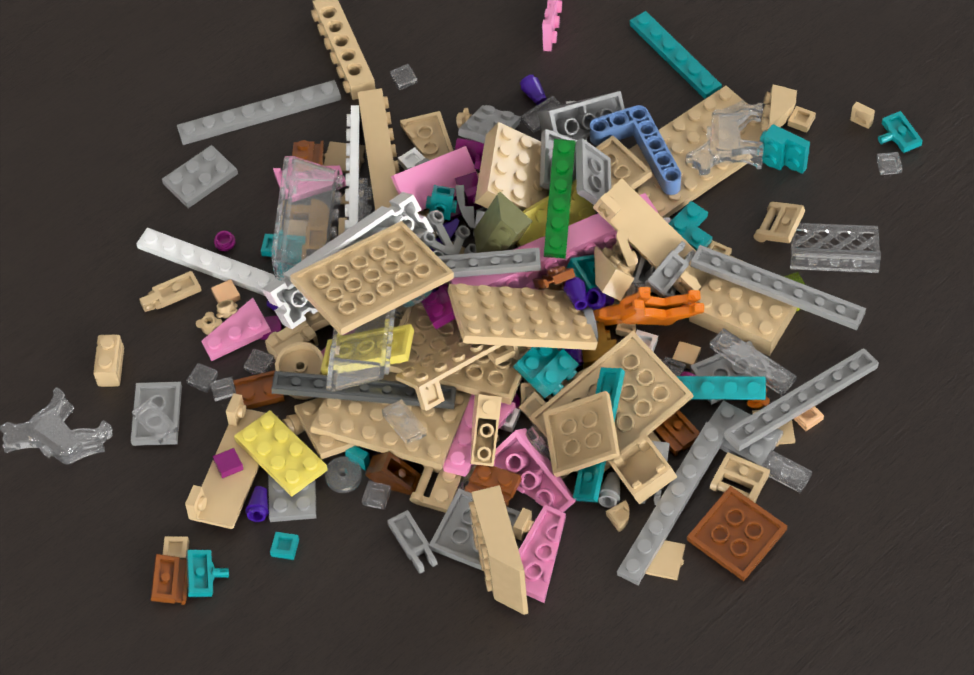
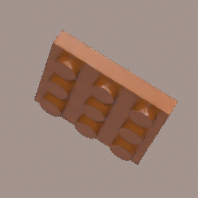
[687,486,787,581]

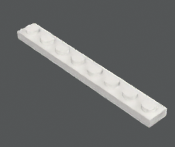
[345,105,360,231]
[136,228,284,296]

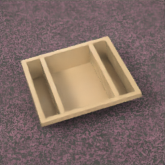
[475,122,549,211]
[689,255,798,356]
[468,485,528,615]

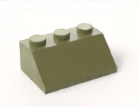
[474,192,532,253]

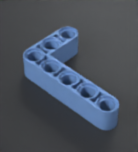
[590,105,681,195]

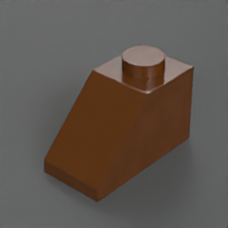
[365,451,421,495]

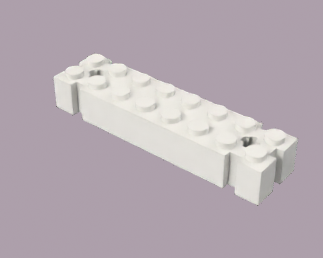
[261,192,433,329]

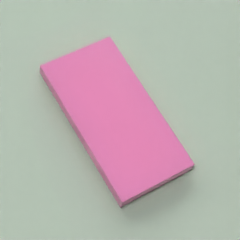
[391,146,478,212]

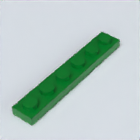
[544,139,576,259]

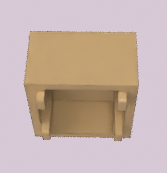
[607,433,677,504]

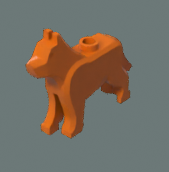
[593,287,704,326]

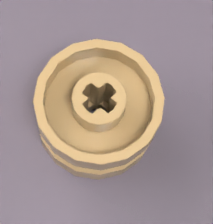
[275,342,324,400]

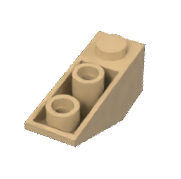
[761,84,797,131]
[594,246,634,301]
[470,394,502,467]

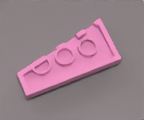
[542,0,562,51]
[443,394,516,477]
[519,505,566,603]

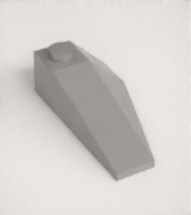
[537,91,625,140]

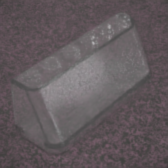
[272,156,343,281]
[326,309,395,392]

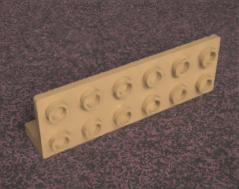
[593,179,710,294]
[395,338,532,411]
[185,393,278,529]

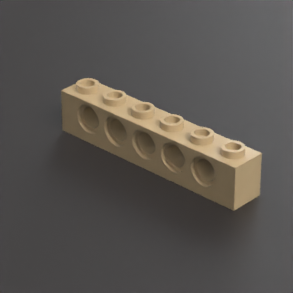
[311,0,375,100]

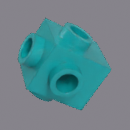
[426,185,457,220]

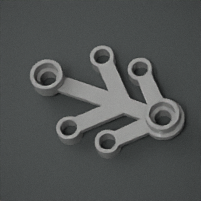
[420,210,477,256]

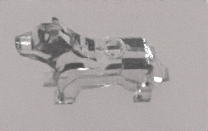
[686,100,763,175]
[0,387,113,464]

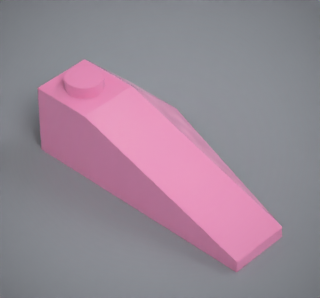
[494,428,576,512]

